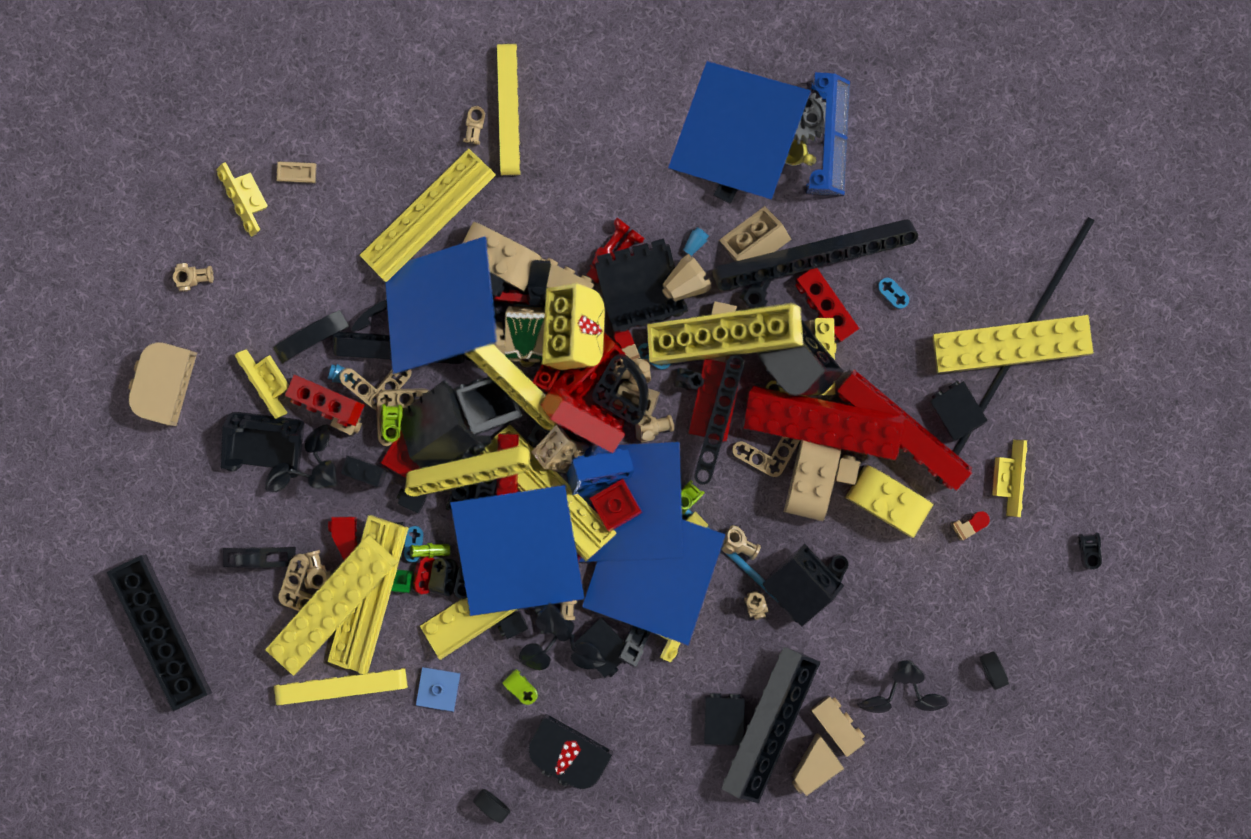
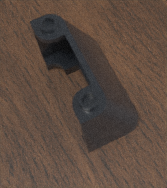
[221,412,305,478]

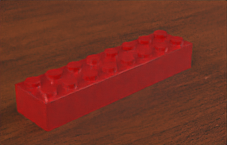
[837,369,972,491]
[744,386,905,460]

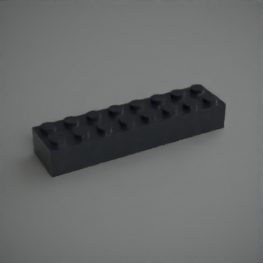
[107,554,212,712]
[721,646,821,804]

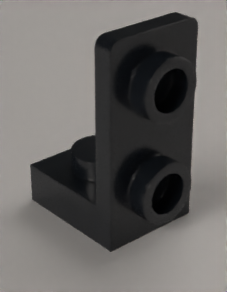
[526,260,551,306]

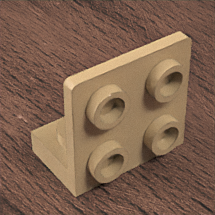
[532,425,589,473]

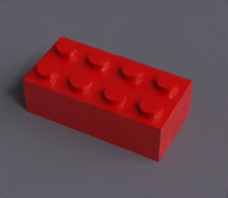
[688,359,740,442]
[541,386,625,453]

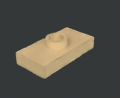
[276,162,317,183]

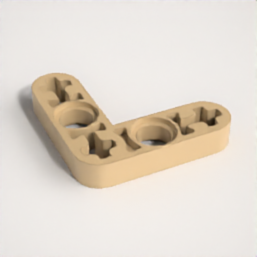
[339,368,412,410]
[376,388,429,446]
[732,436,800,477]
[279,554,313,611]

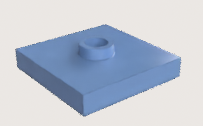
[416,667,461,712]

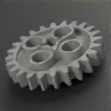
[793,93,826,144]

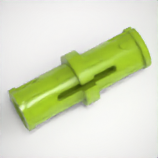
[410,543,450,558]

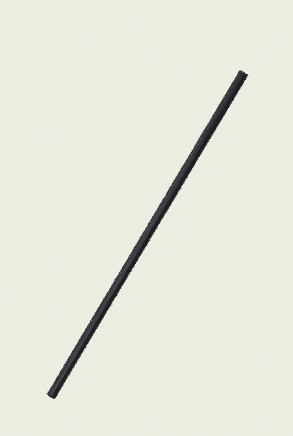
[935,217,1095,485]

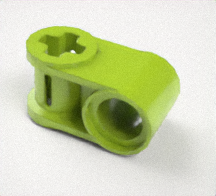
[380,404,402,442]
[681,480,705,515]
[502,669,538,705]

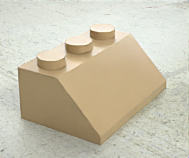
[719,206,791,262]

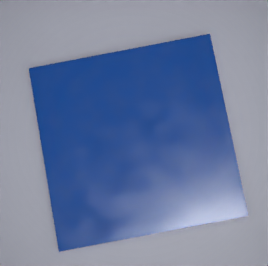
[668,61,811,200]
[385,236,497,374]
[577,442,683,562]
[451,485,584,616]
[582,519,726,645]

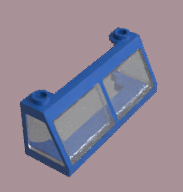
[806,72,850,196]

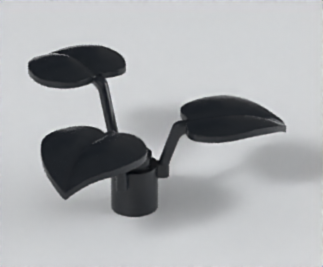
[265,424,337,493]
[519,603,606,670]
[858,660,949,713]

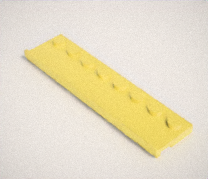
[360,149,495,282]
[480,425,616,561]
[328,515,408,674]
[420,598,518,660]

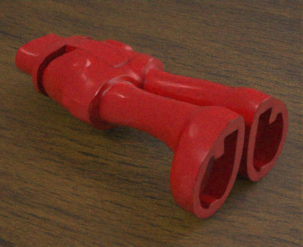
[586,218,645,283]

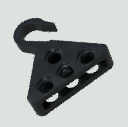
[223,547,296,568]

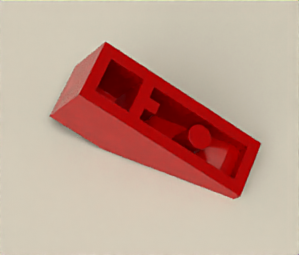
[328,517,357,561]

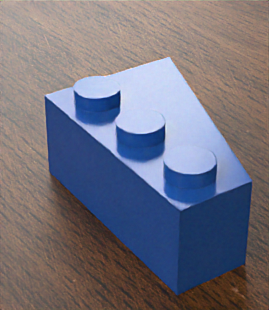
[567,449,634,496]

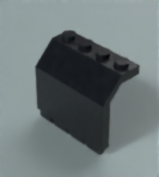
[595,238,688,332]
[401,380,492,468]

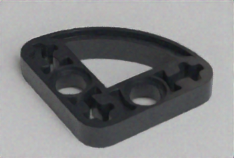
[592,353,649,424]

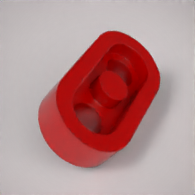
[412,556,435,594]

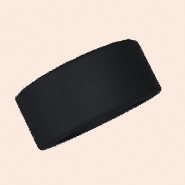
[980,651,1009,690]
[473,789,510,823]

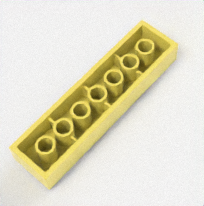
[647,304,803,365]
[932,315,1093,374]
[265,535,398,676]

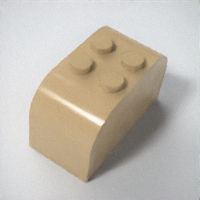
[462,222,542,293]
[129,343,197,426]
[784,440,841,521]

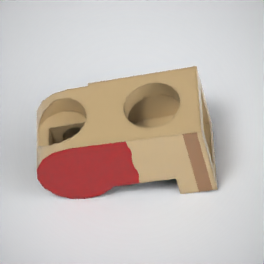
[614,330,640,365]
[951,511,990,541]

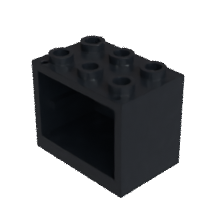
[453,376,523,435]
[762,543,844,627]

